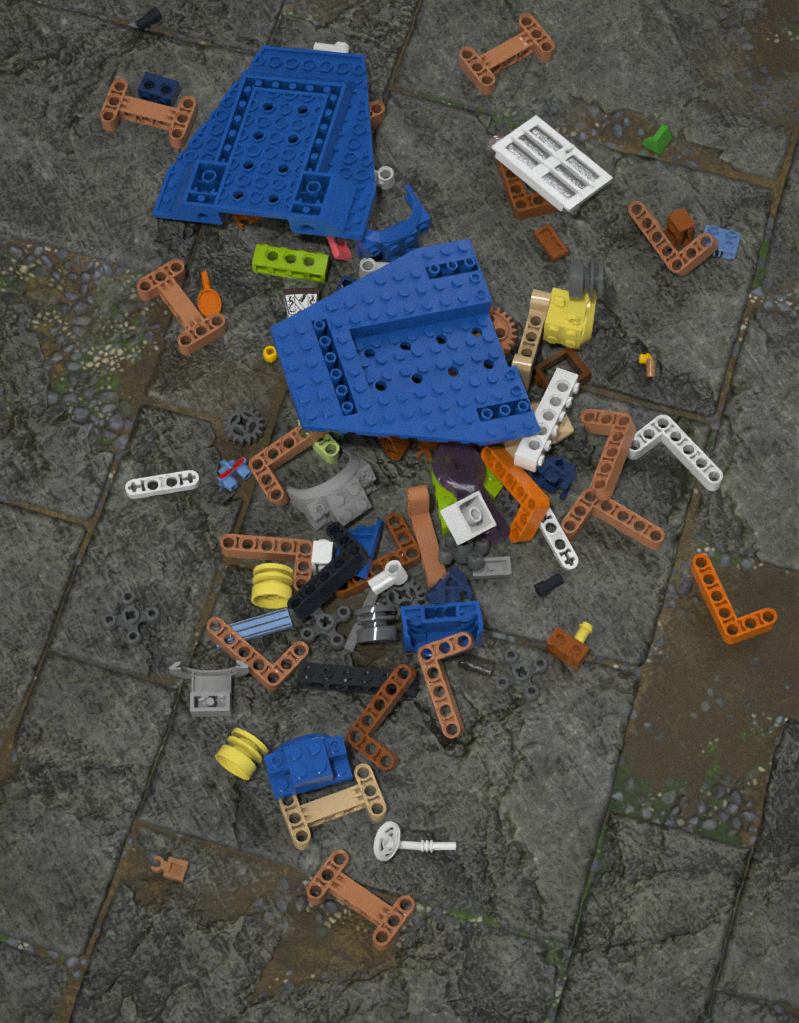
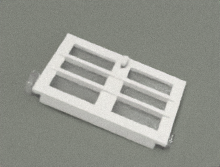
[486,115,613,215]

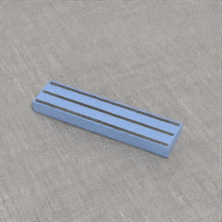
[212,608,292,649]

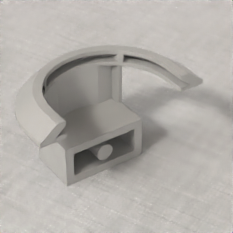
[169,660,249,717]

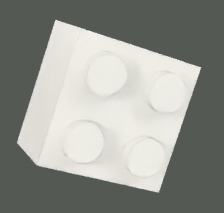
[440,491,497,545]

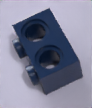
[138,72,180,107]

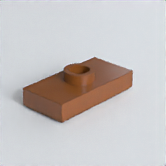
[533,224,569,262]

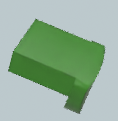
[642,124,672,155]

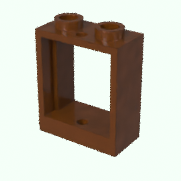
[532,347,592,393]

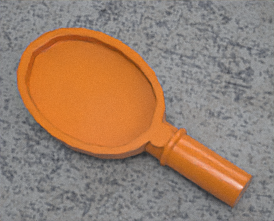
[197,271,221,318]

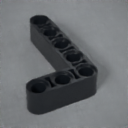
[287,522,369,619]

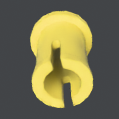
[574,621,593,644]

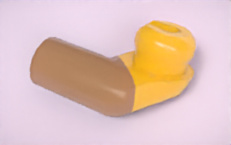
[639,353,656,378]

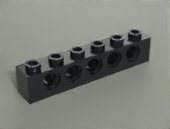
[297,662,417,698]

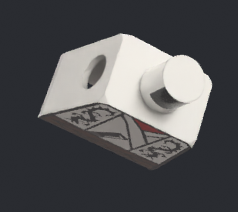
[283,288,319,318]

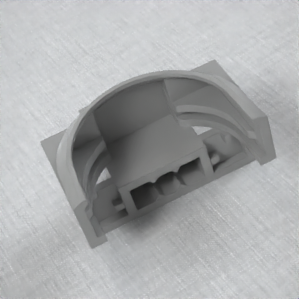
[286,449,377,531]

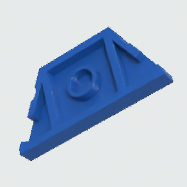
[333,519,384,579]

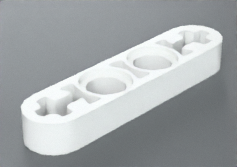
[125,470,200,499]
[539,506,578,571]

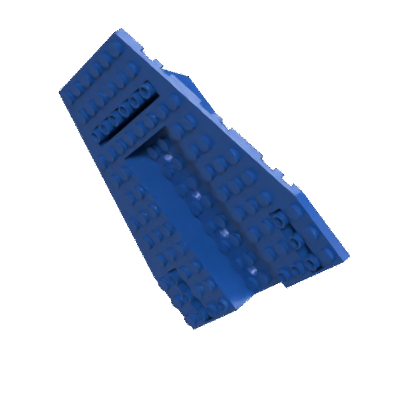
[153,45,377,240]
[270,239,541,446]

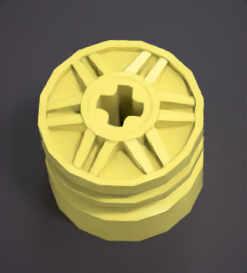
[251,563,294,609]
[215,728,268,780]

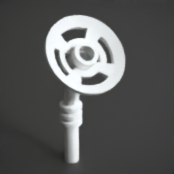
[374,821,457,861]

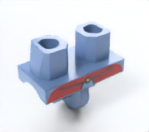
[217,457,252,492]

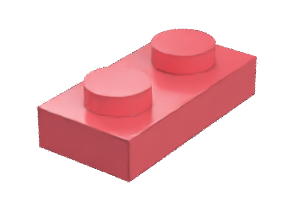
[326,236,352,261]

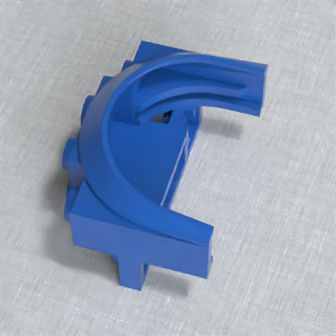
[354,185,431,263]
[401,601,483,657]
[264,734,353,800]

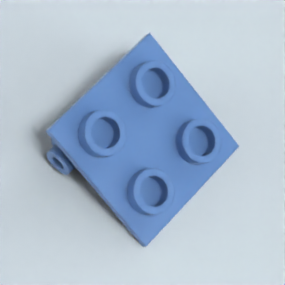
[704,225,742,260]

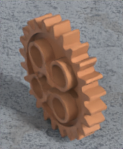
[472,306,517,356]

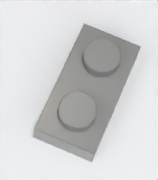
[472,556,512,579]

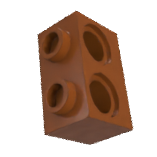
[666,207,696,249]
[545,626,590,671]

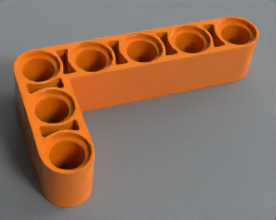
[481,446,550,542]
[691,554,777,644]

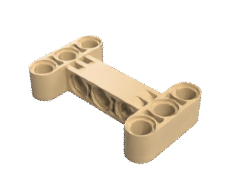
[512,289,551,391]
[279,764,386,850]

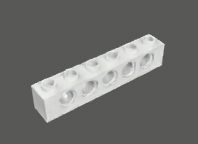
[514,367,580,472]

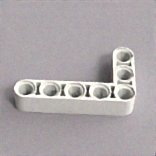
[627,415,723,491]

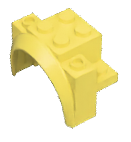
[543,288,596,351]

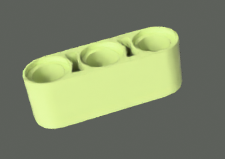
[298,419,340,464]

